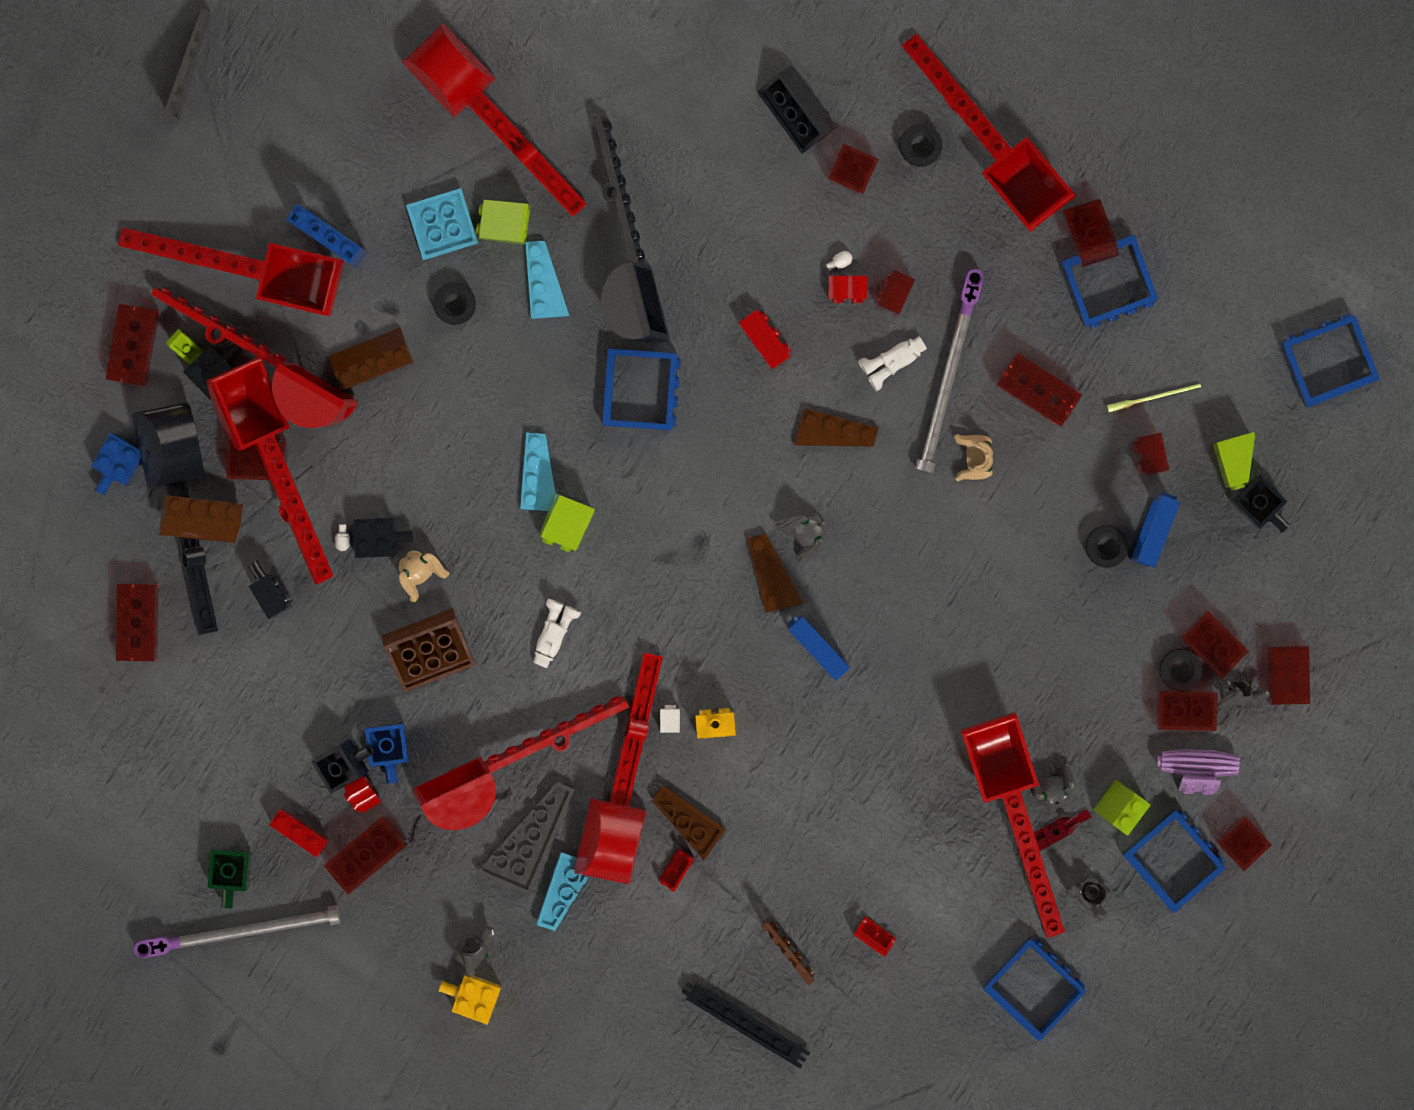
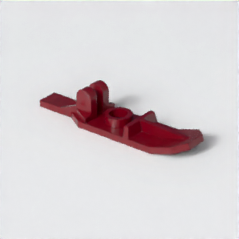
[1034,809,1092,851]

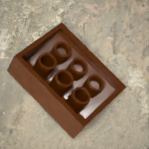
[382,608,475,693]

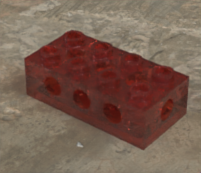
[106,304,160,387]
[995,353,1082,427]
[116,584,159,662]

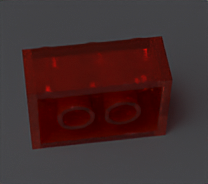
[1063,199,1119,267]
[226,440,288,481]
[1179,610,1249,679]
[1268,646,1310,705]
[1156,690,1218,731]

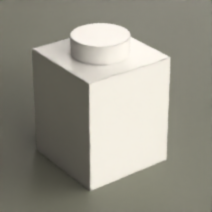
[660,705,680,733]

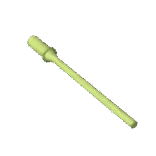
[1107,384,1201,412]

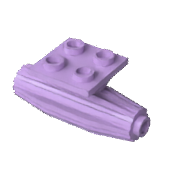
[1157,749,1240,795]

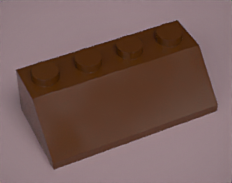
[329,328,414,391]
[159,496,243,543]

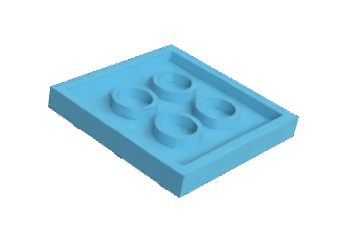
[406,188,478,261]

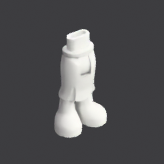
[858,336,927,392]
[533,598,581,668]

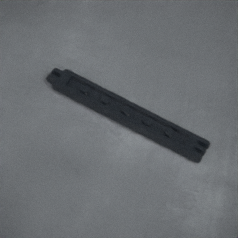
[682,982,811,1069]

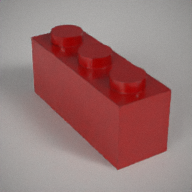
[738,310,791,370]
[269,808,329,858]

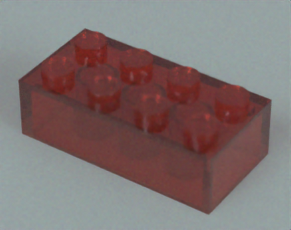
[323,815,408,895]

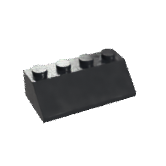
[757,66,837,154]

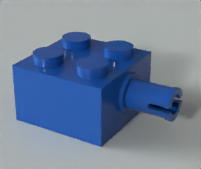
[92,433,142,496]
[365,723,410,784]

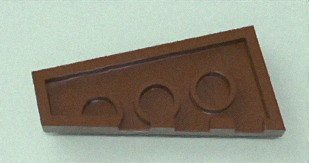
[794,408,878,447]
[747,534,803,613]
[652,785,726,860]
[761,919,815,985]

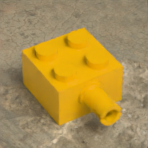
[695,708,736,739]
[438,973,502,1025]

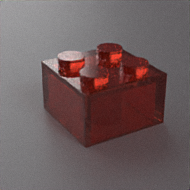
[827,144,879,196]
[875,270,915,316]
[1133,433,1169,476]
[1215,816,1272,871]

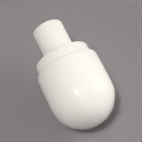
[826,251,852,271]
[335,524,350,551]

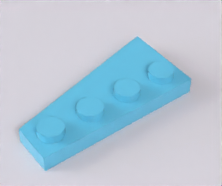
[526,241,569,319]
[520,432,556,511]
[536,852,589,931]

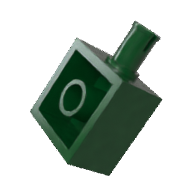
[207,848,251,908]

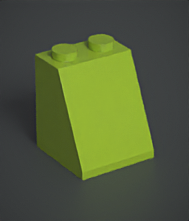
[476,200,531,245]
[1213,432,1255,490]
[539,493,595,553]
[1093,779,1150,836]

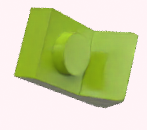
[166,329,204,364]

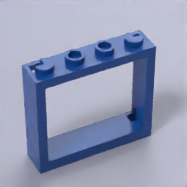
[286,204,368,268]
[1061,235,1159,329]
[1281,313,1380,408]
[602,349,681,431]
[1130,493,1180,568]
[787,615,850,681]
[1122,809,1226,913]
[982,937,1087,1042]

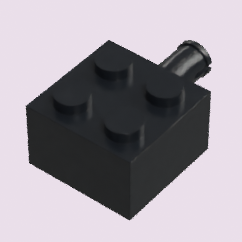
[183,343,243,400]
[1231,474,1290,533]
[353,518,413,558]
[247,559,293,619]
[311,738,374,794]

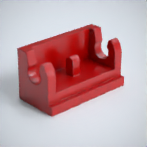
[658,848,694,892]
[853,916,896,957]

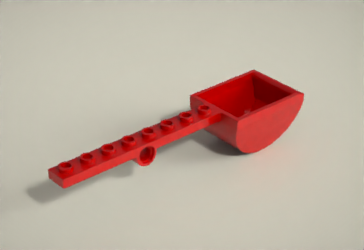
[402,23,587,217]
[901,34,1076,233]
[118,227,344,317]
[151,287,358,428]
[207,357,334,584]
[574,652,663,885]
[412,696,629,830]
[960,712,1065,938]

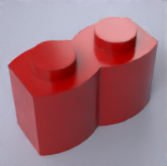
[829,276,867,303]
[343,776,382,814]

